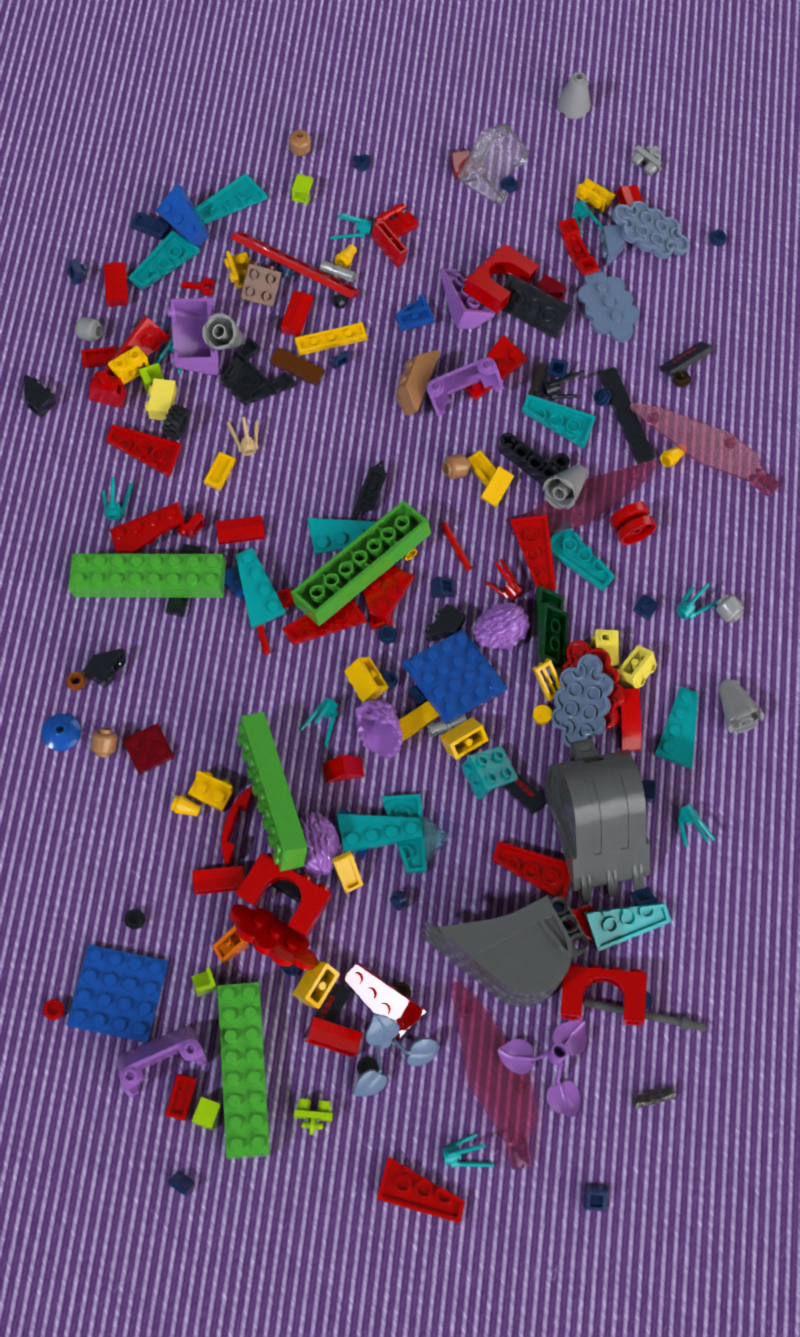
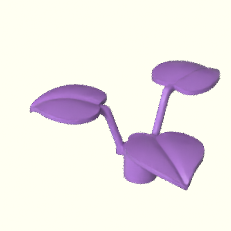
[498,1020,587,1117]

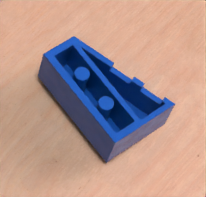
[155,183,210,248]

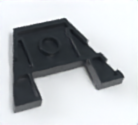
[220,337,296,406]

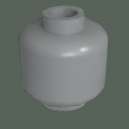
[75,317,103,342]
[716,594,744,622]

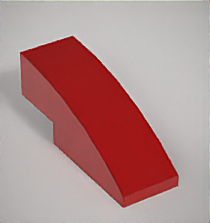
[618,688,641,751]

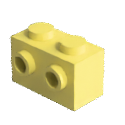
[145,378,177,421]
[590,629,619,669]
[618,645,657,688]

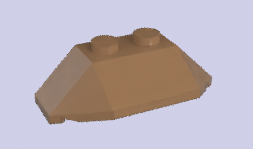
[396,350,440,416]

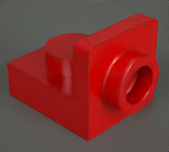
[176,512,205,539]

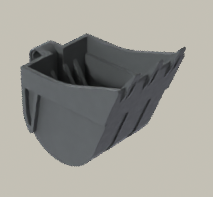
[544,738,650,903]
[421,896,588,1007]

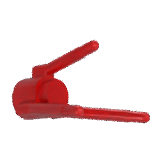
[485,559,524,601]

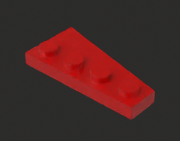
[510,515,556,590]

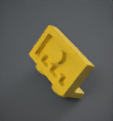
[575,178,615,212]
[224,251,249,289]
[108,346,149,385]
[188,770,234,812]

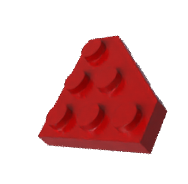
[363,566,414,622]

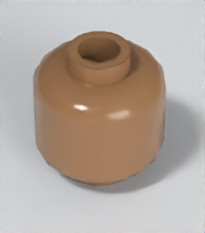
[289,130,311,156]
[442,454,470,479]
[90,727,118,757]

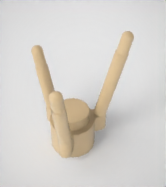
[226,417,259,456]

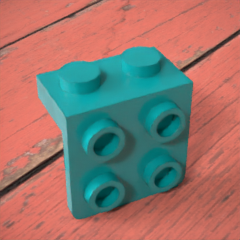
[461,746,518,800]

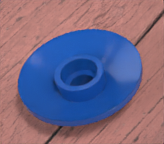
[42,714,81,751]

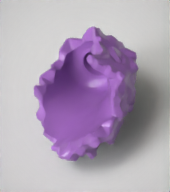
[474,602,530,650]
[355,699,403,759]
[299,812,343,877]

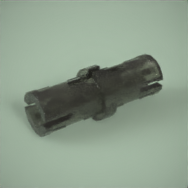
[528,363,548,397]
[632,1086,676,1109]

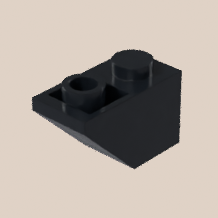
[24,374,56,418]
[425,604,466,642]
[83,649,127,688]

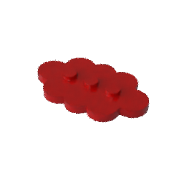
[559,640,626,729]
[229,904,318,970]

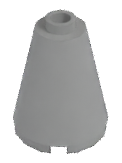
[557,72,591,119]
[202,313,244,350]
[543,465,588,510]
[719,679,765,734]

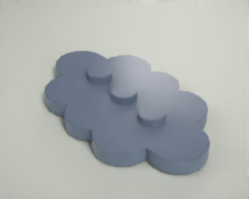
[611,201,690,259]
[577,270,640,343]
[551,654,614,748]

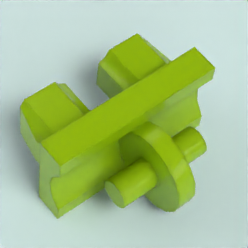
[294,1099,333,1135]

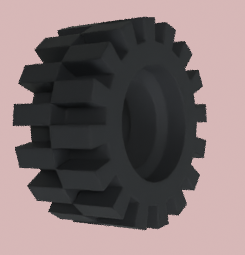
[162,404,190,440]

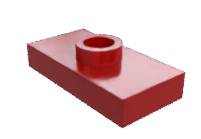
[81,346,118,369]
[165,1073,198,1121]

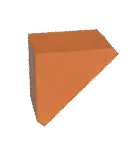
[212,925,250,963]

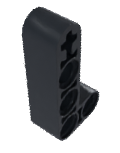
[498,432,570,486]

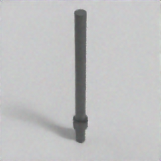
[583,998,706,1032]

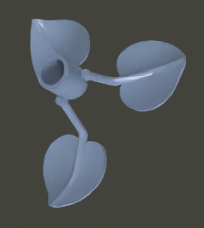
[353,1013,440,1097]

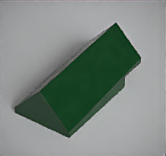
[534,586,569,667]

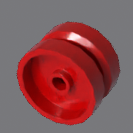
[609,501,657,546]

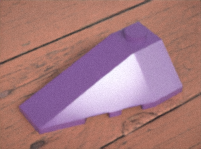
[440,268,495,329]

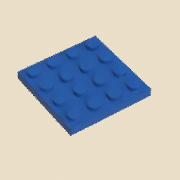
[402,629,508,725]
[66,944,169,1043]

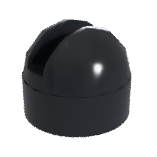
[333,295,347,309]

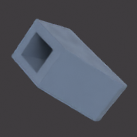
[599,225,626,265]

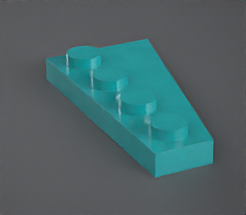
[307,518,377,555]
[235,548,286,629]
[381,794,427,874]
[337,814,423,853]

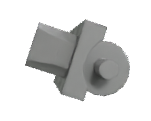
[631,145,662,176]

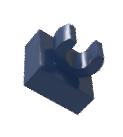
[67,259,89,285]
[633,594,659,621]
[408,684,428,706]

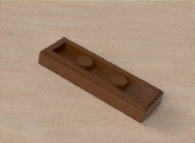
[269,347,325,386]

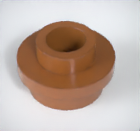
[66,672,86,691]

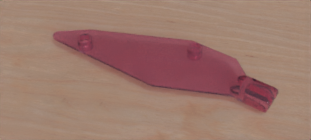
[630,403,780,497]
[506,461,657,536]
[451,982,539,1170]

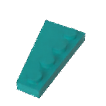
[195,173,268,224]
[128,231,200,291]
[522,394,596,449]
[550,521,615,592]
[654,686,698,770]
[584,902,672,951]

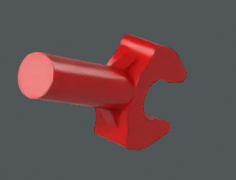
[181,277,215,296]

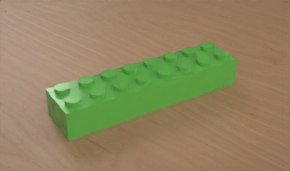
[291,500,431,626]
[68,554,226,598]
[237,712,307,872]
[217,982,271,1160]

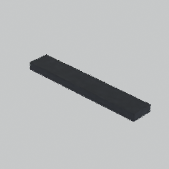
[598,367,655,464]

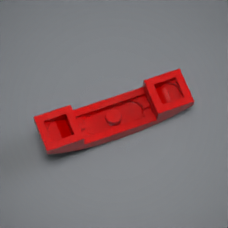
[558,218,600,275]
[221,787,253,867]

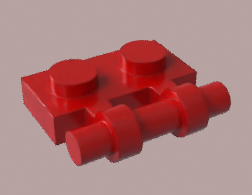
[374,203,419,238]

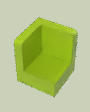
[292,174,314,204]
[138,363,164,393]
[191,967,217,997]
[192,1097,221,1131]

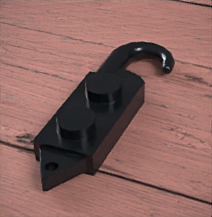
[351,460,387,521]

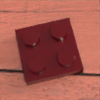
[122,723,175,775]

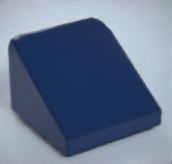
[328,350,349,369]
[547,358,569,379]
[430,576,455,598]
[642,780,656,803]
[630,887,657,905]
[168,1171,195,1196]
[585,1183,608,1211]

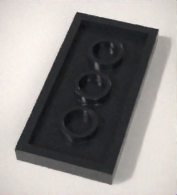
[502,274,572,339]

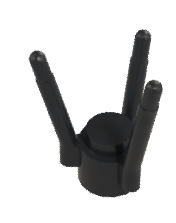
[543,370,585,400]

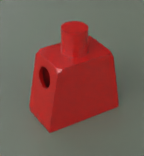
[89,371,127,408]

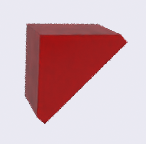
[322,755,364,783]

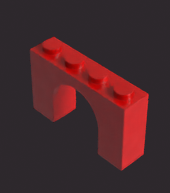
[463,244,539,314]
[236,852,332,938]
[561,963,647,1026]

